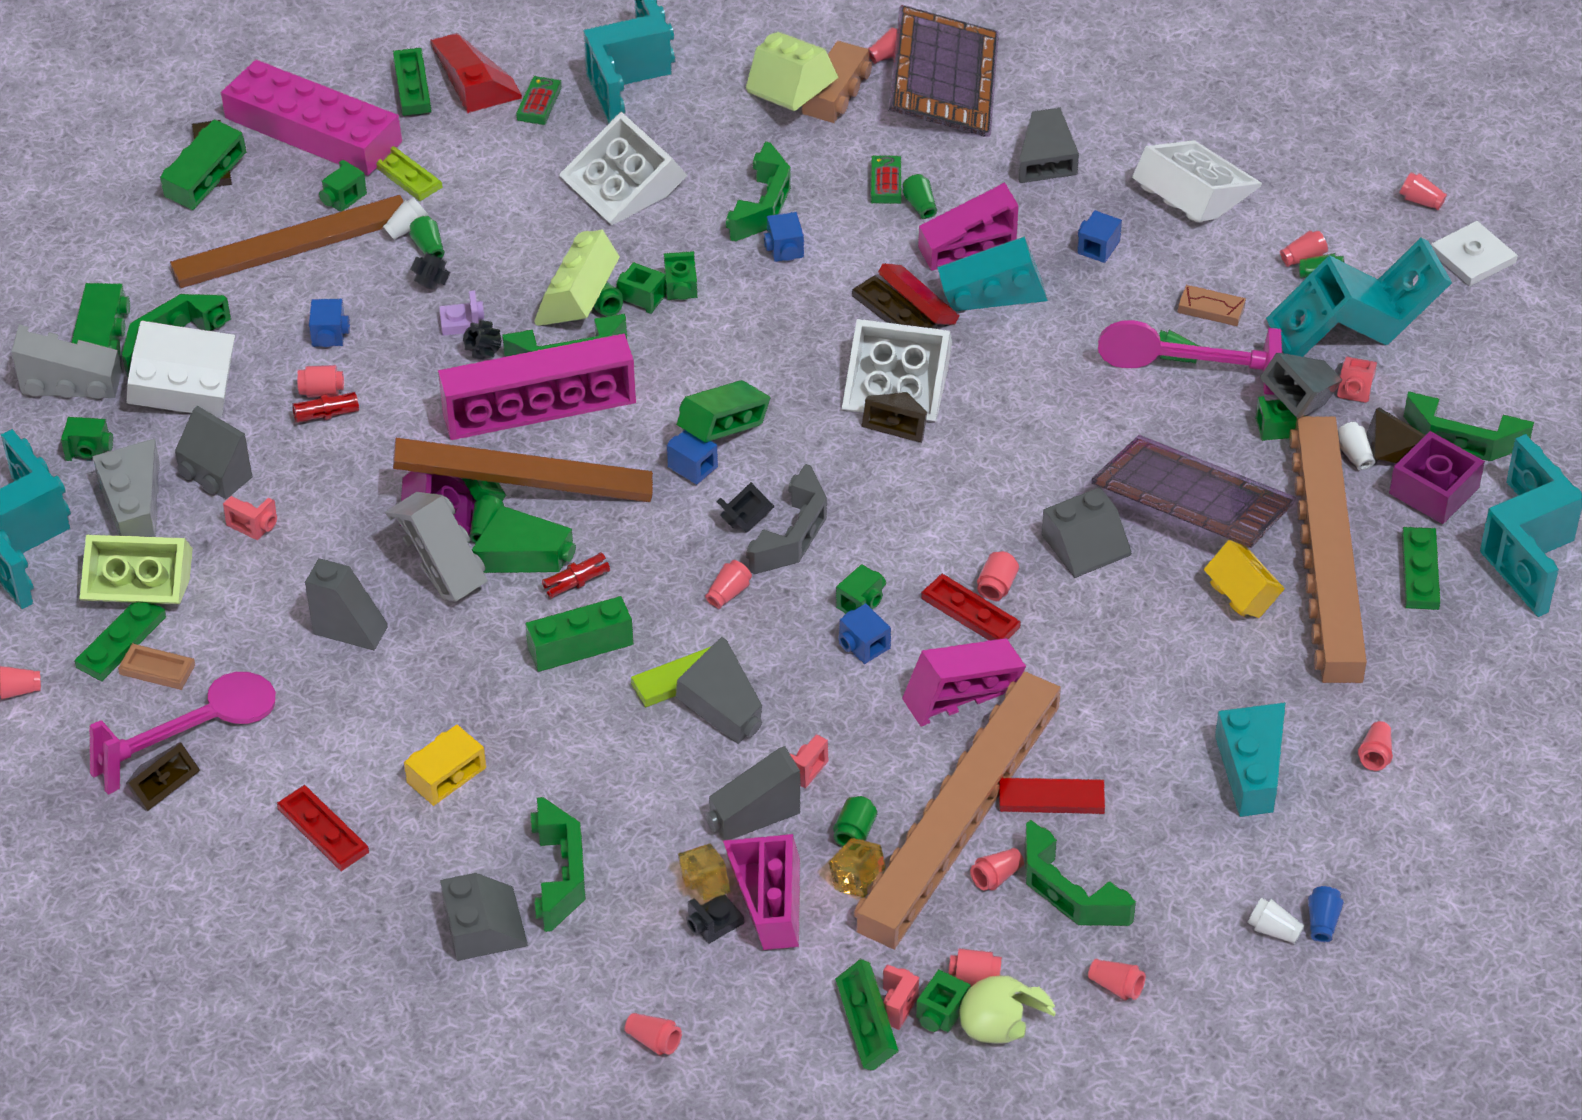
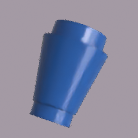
[1308,886,1344,942]

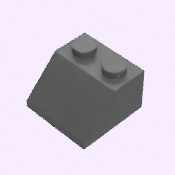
[175,406,252,500]
[1042,487,1132,578]
[440,872,528,961]

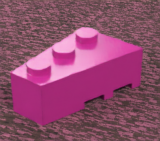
[918,182,1019,271]
[902,638,1026,727]
[723,834,800,950]

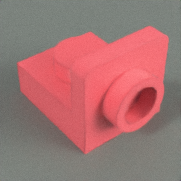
[1337,357,1377,403]
[223,496,277,541]
[790,734,828,788]
[883,965,919,1030]

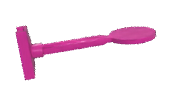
[1098,320,1282,395]
[89,672,276,795]

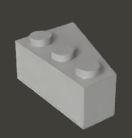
[11,324,122,399]
[92,438,160,537]
[385,492,488,602]

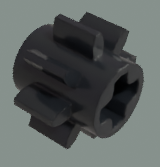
[410,252,451,290]
[463,320,502,360]

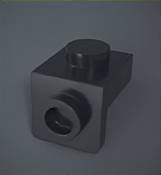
[716,482,775,533]

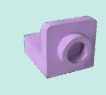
[439,290,484,336]

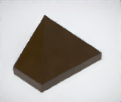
[861,392,928,443]
[1366,407,1426,463]
[126,742,201,811]

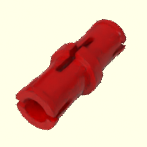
[292,392,359,423]
[542,552,610,599]

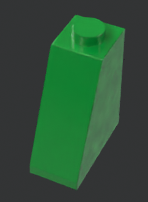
[472,505,576,573]

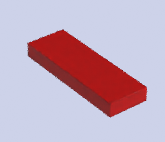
[878,263,960,325]
[921,573,1021,641]
[999,778,1105,814]
[277,784,369,872]

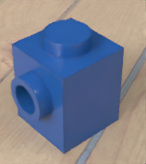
[1077,210,1122,263]
[763,212,804,262]
[309,299,350,347]
[667,430,718,485]
[838,604,891,664]

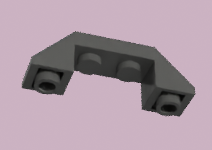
[746,464,827,574]

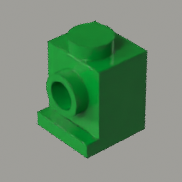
[319,160,367,212]
[664,251,698,300]
[616,262,666,314]
[1255,396,1306,441]
[61,417,114,461]
[836,564,886,614]
[916,969,970,1033]

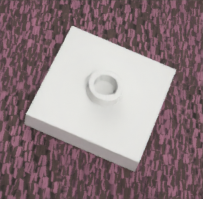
[1431,221,1518,286]

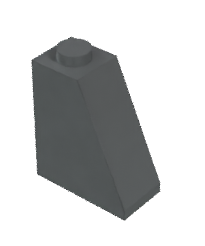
[1018,107,1079,184]
[1259,352,1342,418]
[305,558,388,651]
[676,637,762,744]
[706,746,800,841]

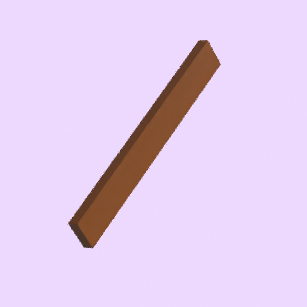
[170,195,404,289]
[393,437,653,502]

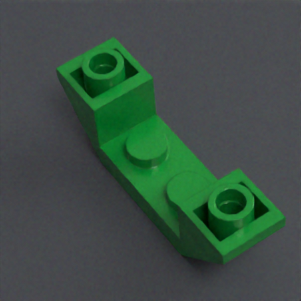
[726,141,791,242]
[122,294,231,377]
[502,314,627,357]
[1403,391,1534,462]
[531,797,586,932]
[1025,820,1136,926]

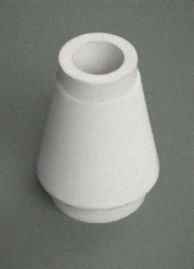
[383,197,429,240]
[1338,422,1375,471]
[1248,898,1305,944]

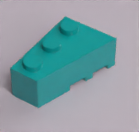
[937,236,1048,312]
[1215,702,1286,817]

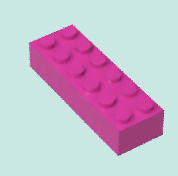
[221,59,402,176]
[438,333,636,440]

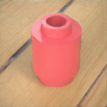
[297,365,344,398]
[977,551,1019,601]
[948,948,1002,987]

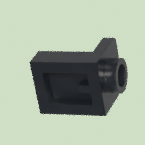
[686,893,744,944]

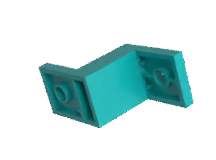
[583,0,675,123]
[1266,237,1452,357]
[0,429,71,609]
[1480,434,1582,617]

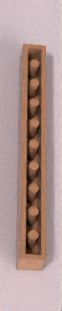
[1289,416,1367,683]
[854,671,1061,950]

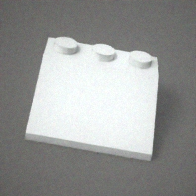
[559,112,688,225]
[1132,140,1262,223]
[842,319,952,423]
[126,321,235,417]

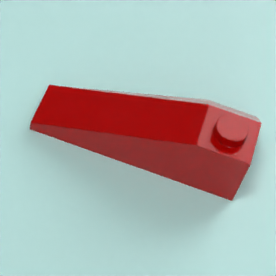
[430,33,522,113]

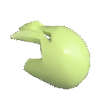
[959,975,1056,1043]

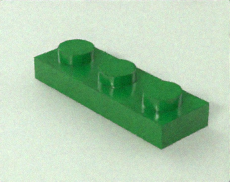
[393,47,432,116]
[1402,527,1440,610]
[74,602,166,682]
[835,958,899,1071]

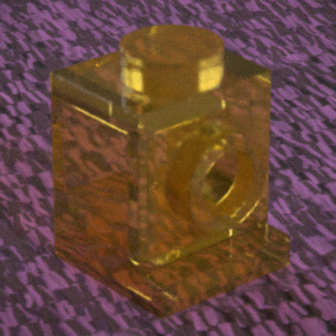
[829,838,886,897]
[678,843,730,901]

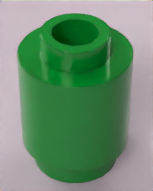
[833,796,878,850]

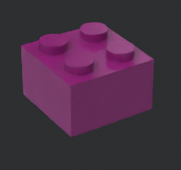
[1389,431,1485,524]

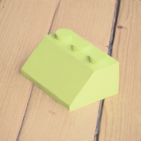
[746,32,839,111]
[534,229,620,326]
[80,535,193,604]

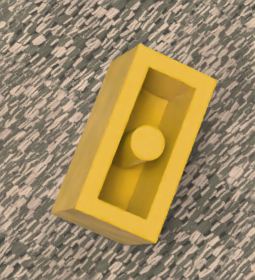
[1203,540,1285,618]
[404,724,486,806]

